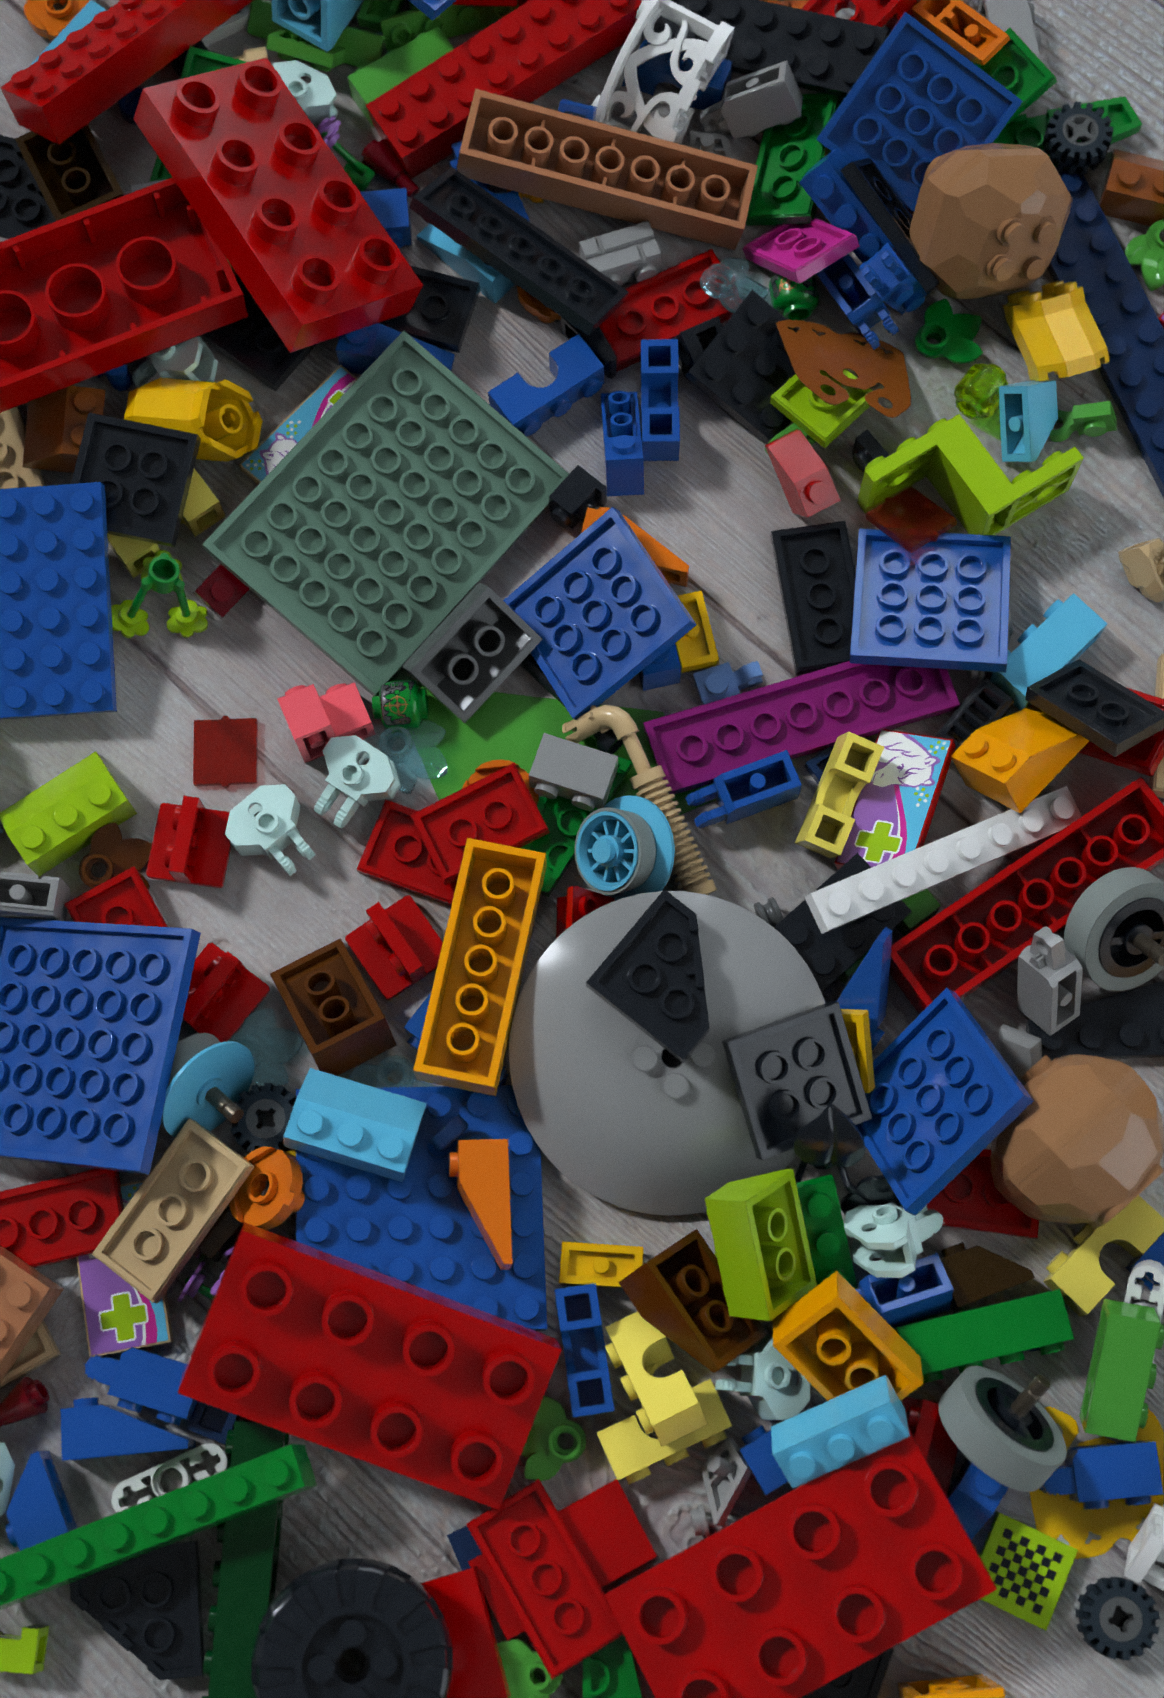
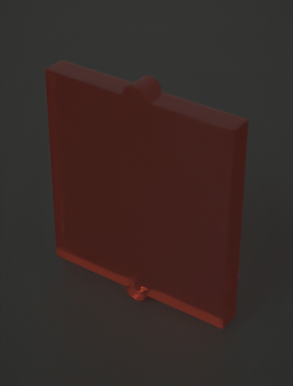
[866,486,957,553]
[193,716,258,789]

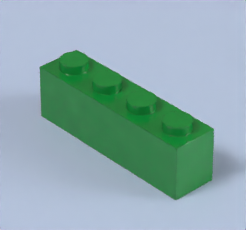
[895,1289,1074,1383]

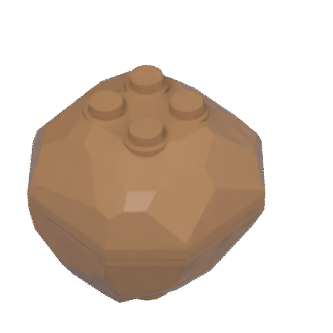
[910,143,1072,299]
[990,1054,1164,1229]

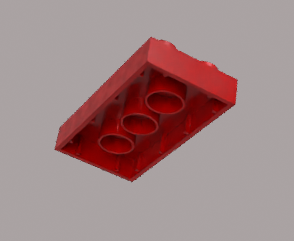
[134,57,423,353]
[0,178,248,413]
[178,1222,562,1510]
[604,1427,997,1698]

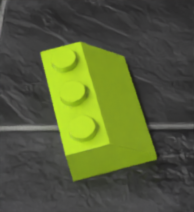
[0,751,137,877]
[705,1169,817,1321]

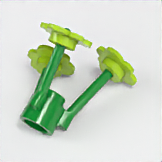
[111,550,208,638]

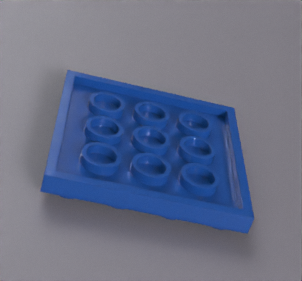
[816,12,1023,212]
[503,507,697,720]
[850,529,1011,672]
[856,988,1034,1216]

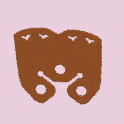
[776,320,911,418]

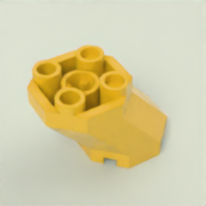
[1003,280,1110,382]
[124,378,263,462]

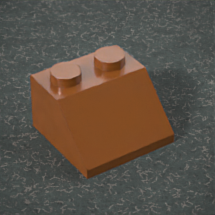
[1099,149,1164,226]
[23,385,105,473]

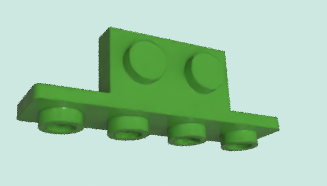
[247,0,384,71]
[379,0,519,52]

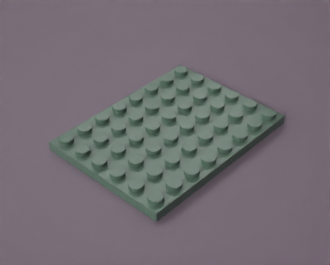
[202,330,569,696]

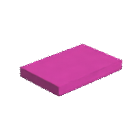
[742,218,860,284]

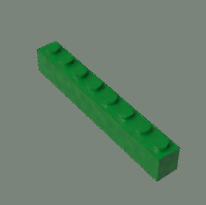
[0,1444,318,1610]

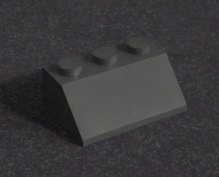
[402,583,542,723]

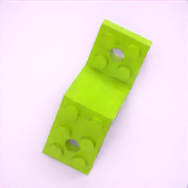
[857,414,1084,535]

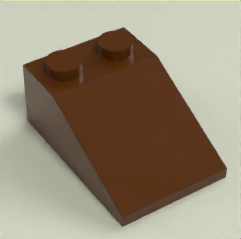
[270,938,397,1076]
[619,1229,768,1373]

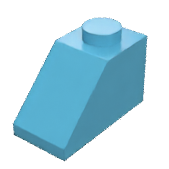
[998,380,1058,462]

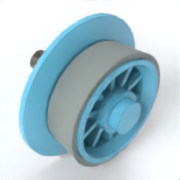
[574,795,675,901]
[161,1033,255,1137]

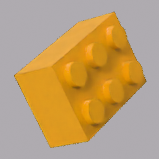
[773,1271,923,1401]

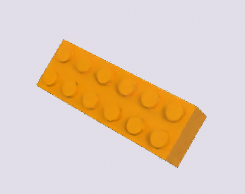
[413,838,547,1096]

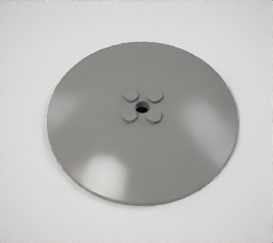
[509,891,825,1215]

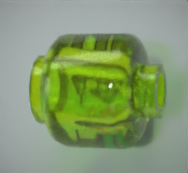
[954,363,1009,420]

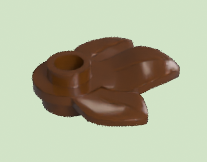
[79,822,152,890]

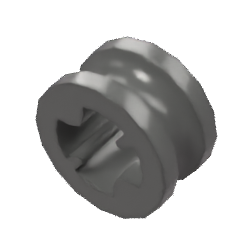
[754,897,783,927]

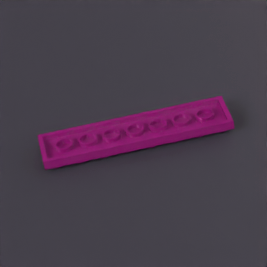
[643,661,960,795]

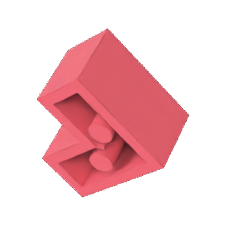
[277,682,376,763]

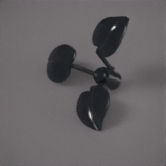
[794,1103,902,1215]

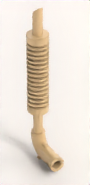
[562,705,717,895]

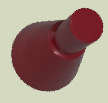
[361,139,420,199]
[0,1377,50,1427]

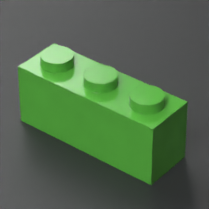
[347,26,454,128]
[1079,1299,1164,1442]

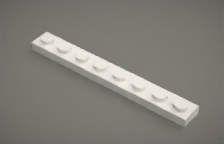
[805,786,1082,934]

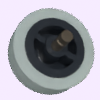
[1064,867,1164,991]
[938,1366,1067,1492]

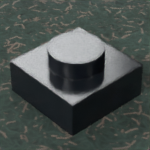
[852,430,889,473]

